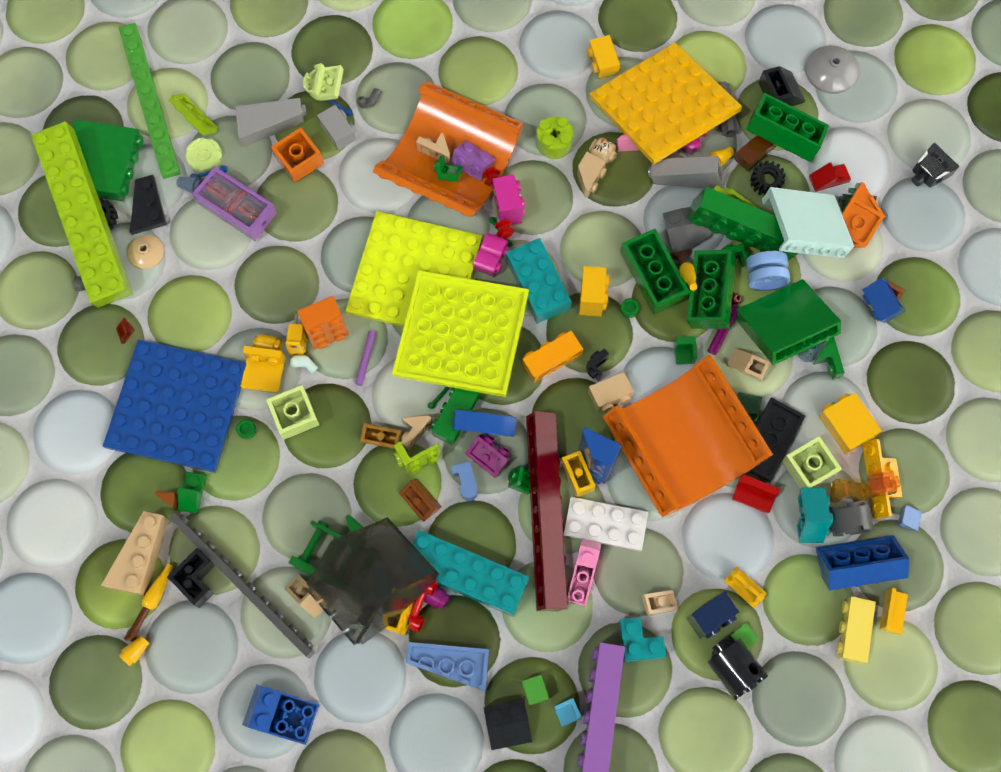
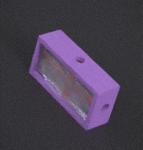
[192,167,277,241]

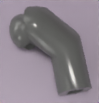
[357,88,381,109]

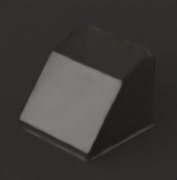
[307,517,440,645]

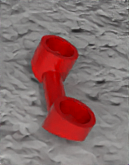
[409,579,438,633]

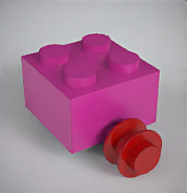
[482,167,525,238]

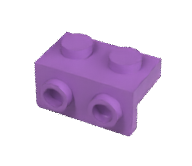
[451,140,496,181]

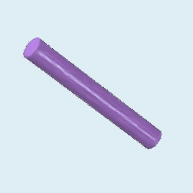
[355,331,376,386]

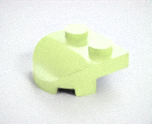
[303,63,344,101]

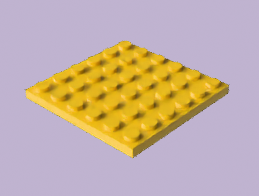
[589,42,742,165]

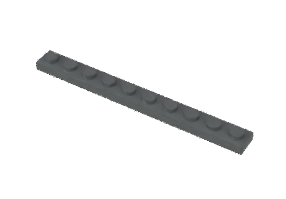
[168,513,315,659]

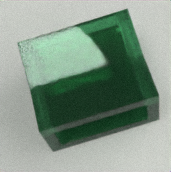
[736,392,762,421]

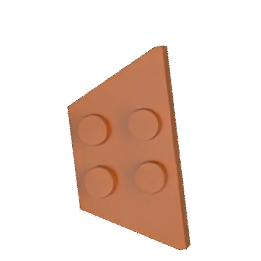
[842,182,885,248]

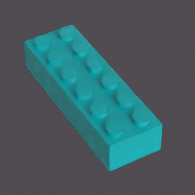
[402,530,529,617]

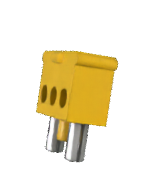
[286,314,308,357]

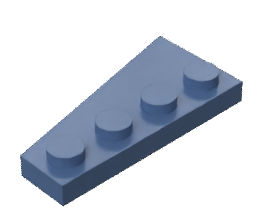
[406,642,489,691]

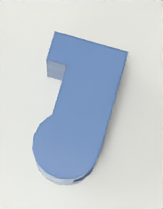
[451,461,478,501]

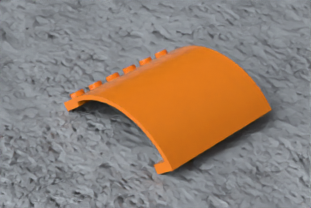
[373,81,524,217]
[602,355,773,518]

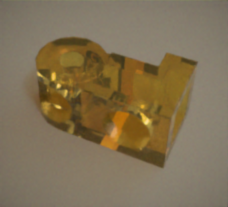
[830,479,872,503]

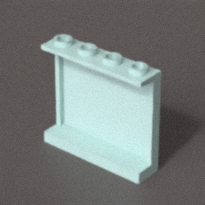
[762,187,854,258]

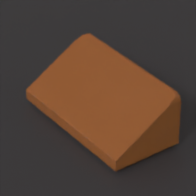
[399,478,442,522]

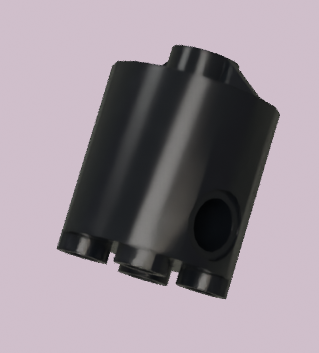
[707,638,768,700]

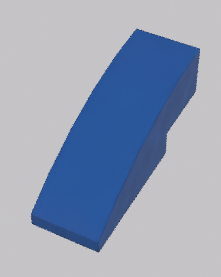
[452,410,517,437]

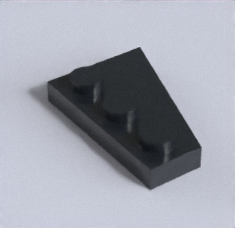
[130,175,167,235]

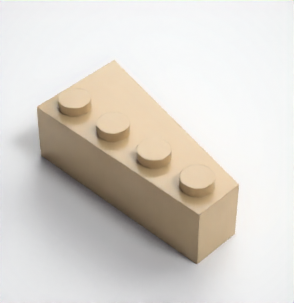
[101,511,169,596]

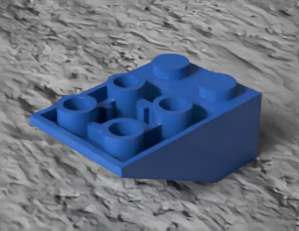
[242,684,319,745]

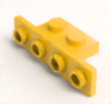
[862,439,902,519]

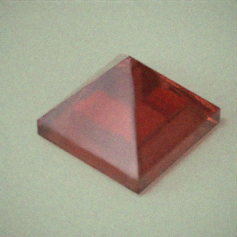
[116,318,135,344]

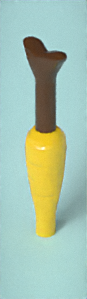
[670,250,697,291]
[124,563,174,642]

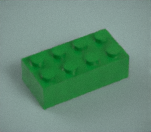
[746,92,829,162]
[620,229,690,315]
[687,250,736,329]

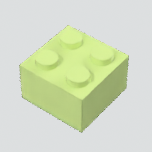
[266,385,320,440]
[782,436,842,489]

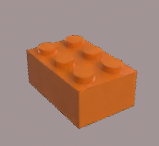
[297,296,349,349]

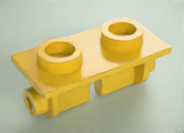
[724,566,767,608]

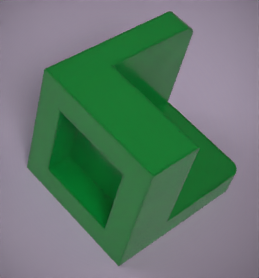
[674,336,697,365]

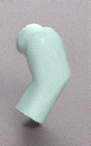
[290,355,318,374]

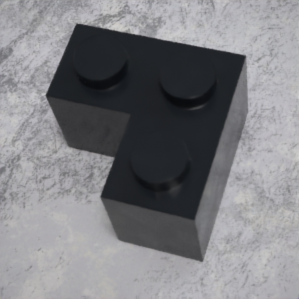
[167,548,215,608]

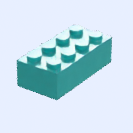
[506,238,572,324]

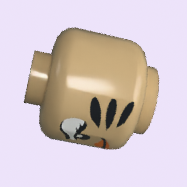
[589,138,617,164]

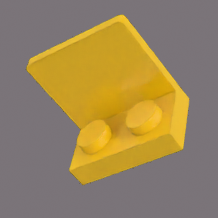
[241,346,286,393]

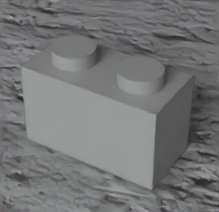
[317,105,357,150]

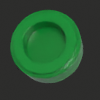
[620,298,640,318]
[236,419,257,440]

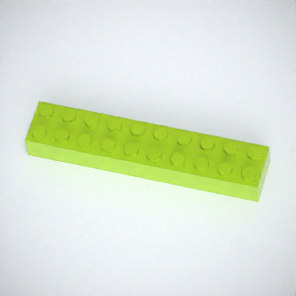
[31,121,133,308]

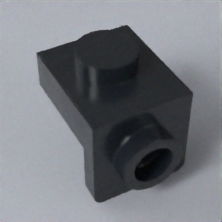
[586,348,609,382]

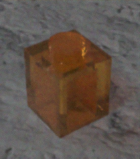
[867,471,900,498]

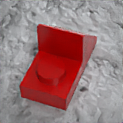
[809,162,851,192]

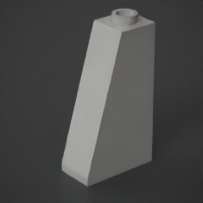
[235,98,307,147]
[648,156,723,189]

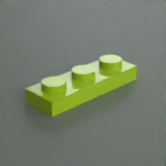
[169,94,218,135]

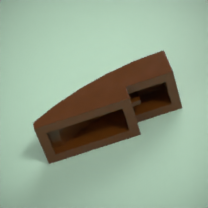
[734,135,777,171]

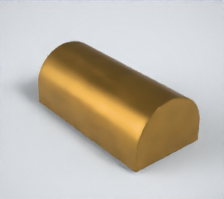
[360,423,403,449]

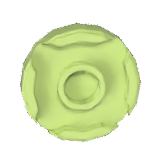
[185,138,222,173]

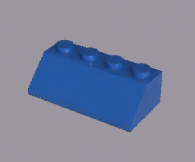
[578,427,621,484]
[816,535,909,591]

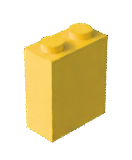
[819,393,882,455]

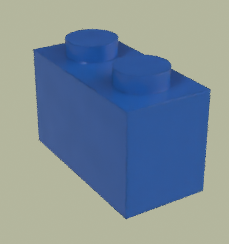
[862,278,905,323]

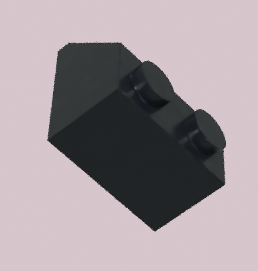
[483,699,532,750]

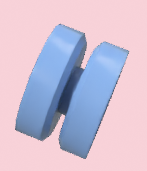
[746,251,791,291]

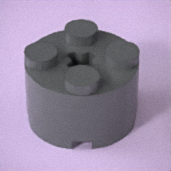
[829,502,874,537]

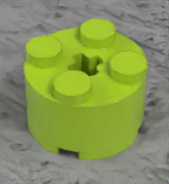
[536,117,573,159]

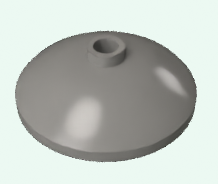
[805,45,859,94]

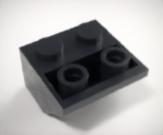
[758,66,805,106]

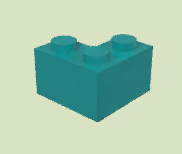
[797,488,833,543]
[618,617,666,663]

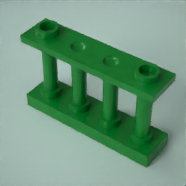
[288,520,384,602]

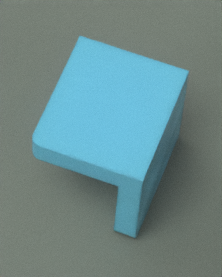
[553,698,582,727]

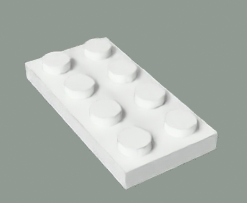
[564,497,648,552]

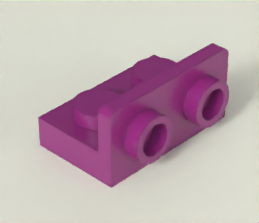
[465,434,513,478]

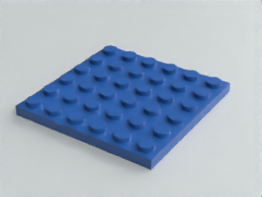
[103,339,246,473]

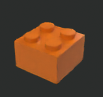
[271,127,324,183]

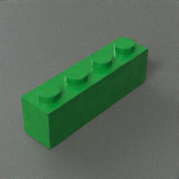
[431,388,482,446]

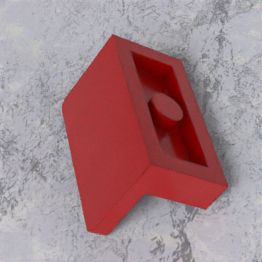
[732,474,780,514]

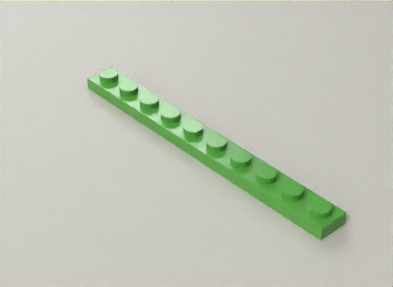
[118,23,181,179]

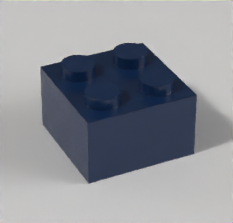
[686,591,739,639]

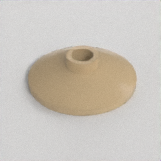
[127,235,164,269]

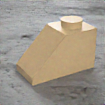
[285,574,329,618]

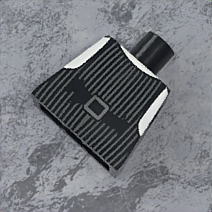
[912,142,960,188]

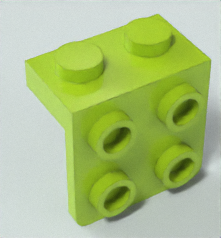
[393,441,441,475]

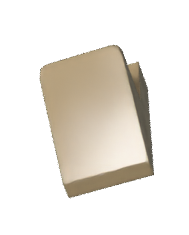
[416,133,451,164]
[401,415,433,451]
[642,590,678,617]

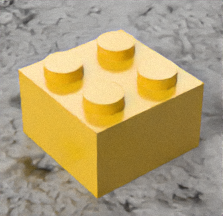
[579,266,609,317]

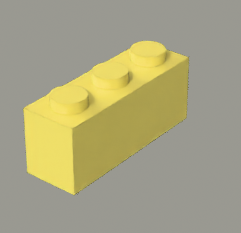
[836,596,876,664]

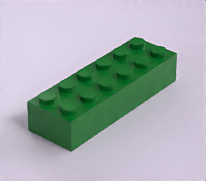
[687,187,798,261]

